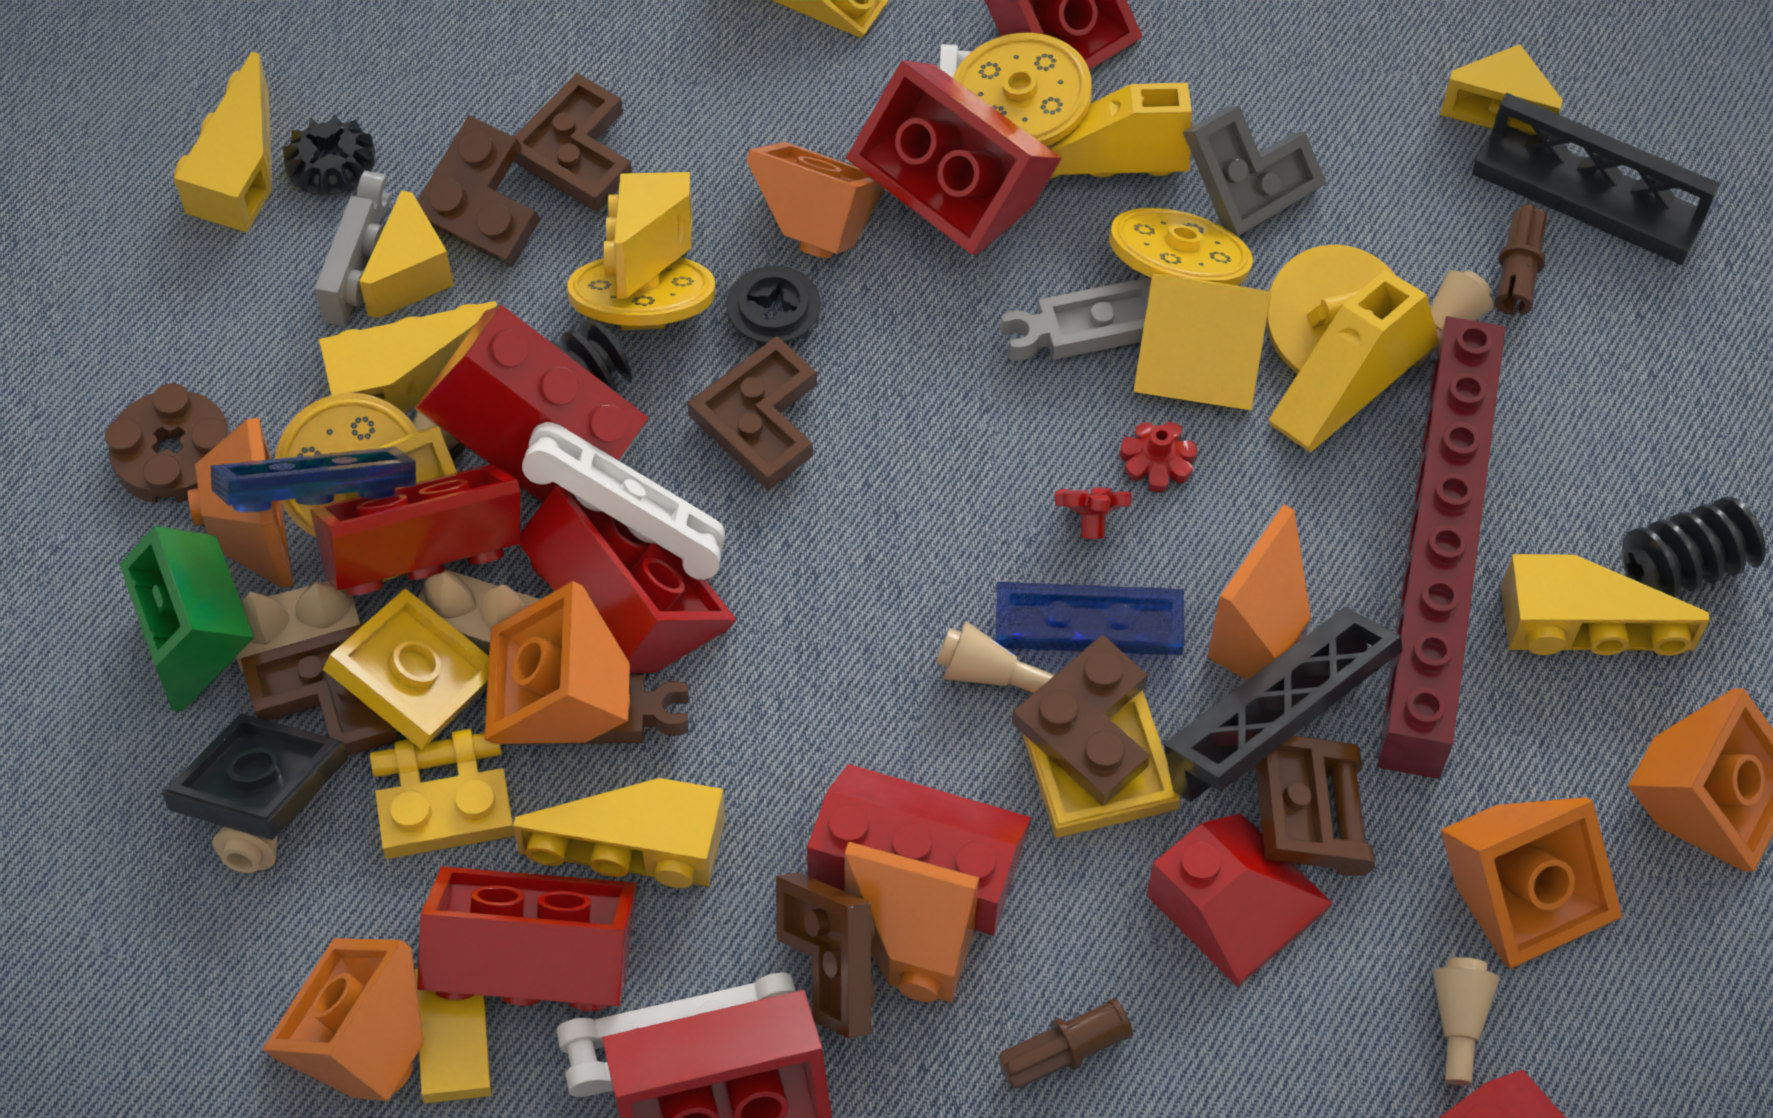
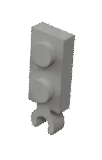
[315,171,392,327]
[1000,277,1151,361]

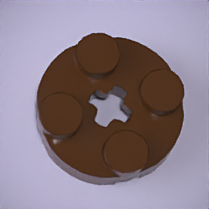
[105,383,231,503]

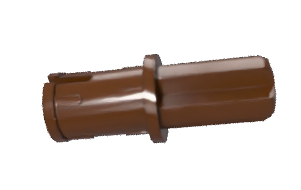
[1495,204,1547,315]
[998,998,1133,1088]

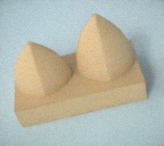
[418,569,540,653]
[236,582,360,672]

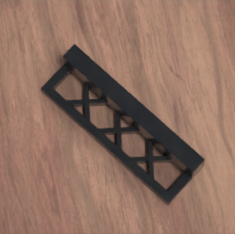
[1472,93,1721,265]
[1164,607,1403,802]

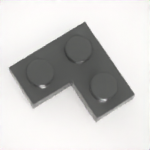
[1183,106,1327,236]

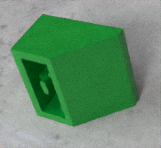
[119,526,254,711]

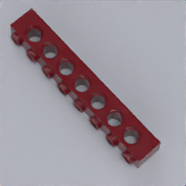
[1377,316,1506,779]

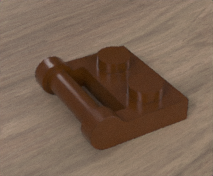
[1255,735,1375,876]

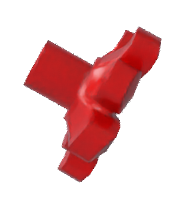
[1119,422,1197,492]
[1054,487,1132,539]

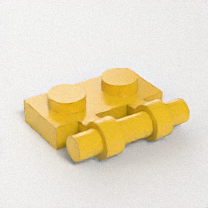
[370,728,515,859]

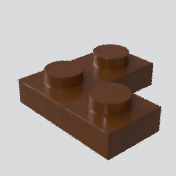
[514,73,632,212]
[417,115,541,267]
[687,336,817,490]
[240,623,398,756]
[1012,635,1150,806]
[776,872,875,1039]

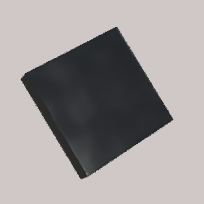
[162,713,349,840]

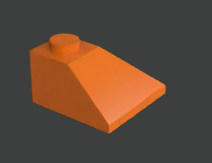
[746,142,885,258]
[188,417,294,588]
[1207,504,1311,680]
[484,581,630,744]
[1628,688,1773,872]
[1441,797,1623,969]
[845,842,979,1003]
[262,938,423,1102]

